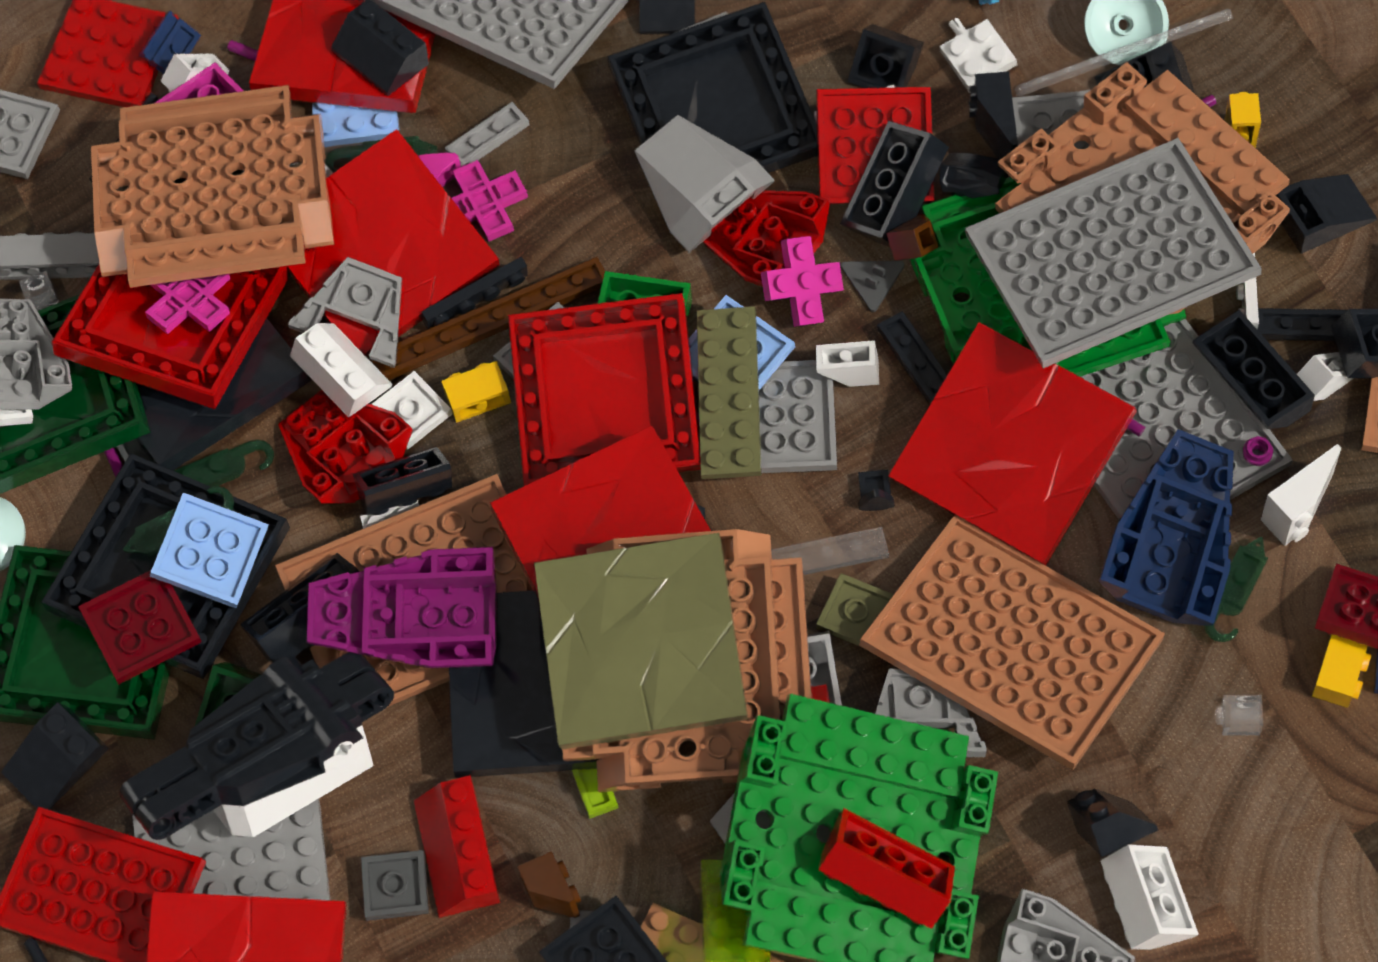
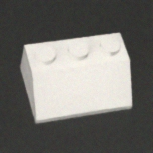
[290,323,392,418]
[1100,845,1199,949]

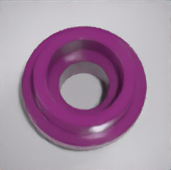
[1243,436,1273,466]

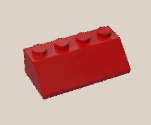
[414,775,500,918]
[818,808,955,929]

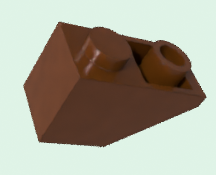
[886,214,938,261]
[517,851,581,918]

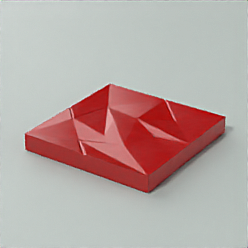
[249,0,436,113]
[287,129,500,356]
[51,264,288,409]
[508,293,701,486]
[888,322,1137,566]
[490,426,711,600]
[147,892,347,962]

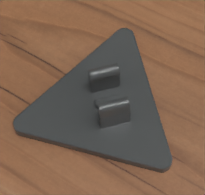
[841,261,904,312]

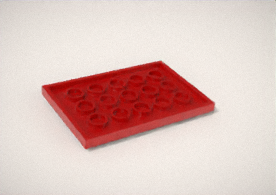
[0,807,206,962]

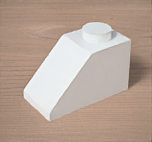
[161,54,230,93]
[816,340,879,387]
[1297,352,1354,401]

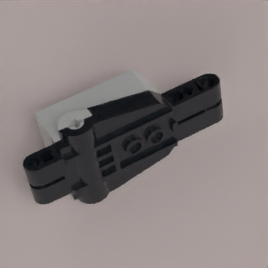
[119,652,394,840]

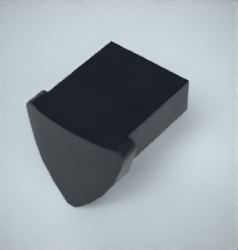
[858,470,895,511]

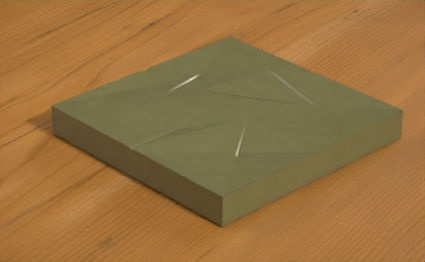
[534,533,749,750]

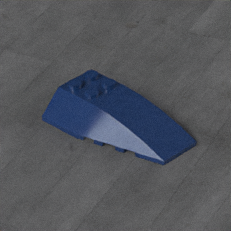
[1099,429,1234,626]

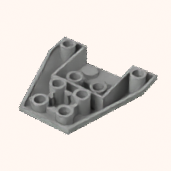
[635,115,775,253]
[0,299,72,410]
[996,889,1135,962]

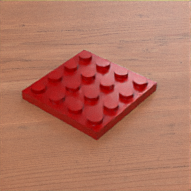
[37,0,179,108]
[816,87,934,204]

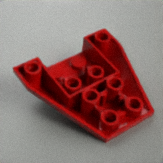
[702,191,830,287]
[278,390,413,503]

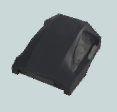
[939,153,1009,198]

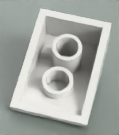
[1261,444,1341,546]

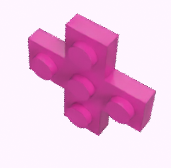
[452,160,528,242]
[761,236,844,327]
[145,274,230,334]

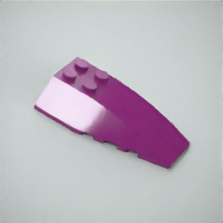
[307,547,497,668]

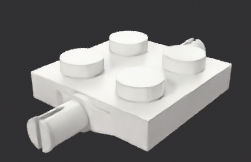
[940,18,1017,91]

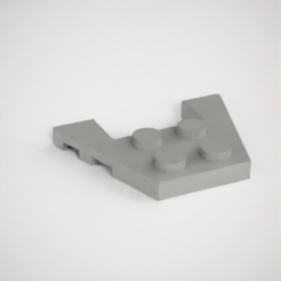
[288,257,402,368]
[875,669,987,757]

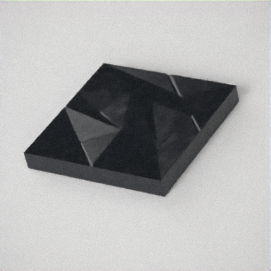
[607,1,818,173]
[136,318,312,471]
[41,453,290,680]
[449,590,599,778]

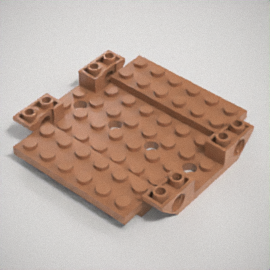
[995,62,1290,314]
[91,85,334,288]
[563,529,812,792]

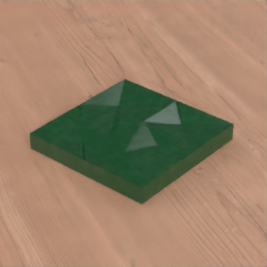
[0,294,151,494]
[0,545,171,740]

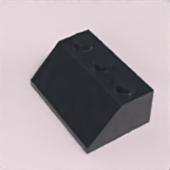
[331,0,429,96]
[353,447,452,515]

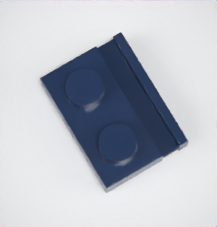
[139,11,202,75]

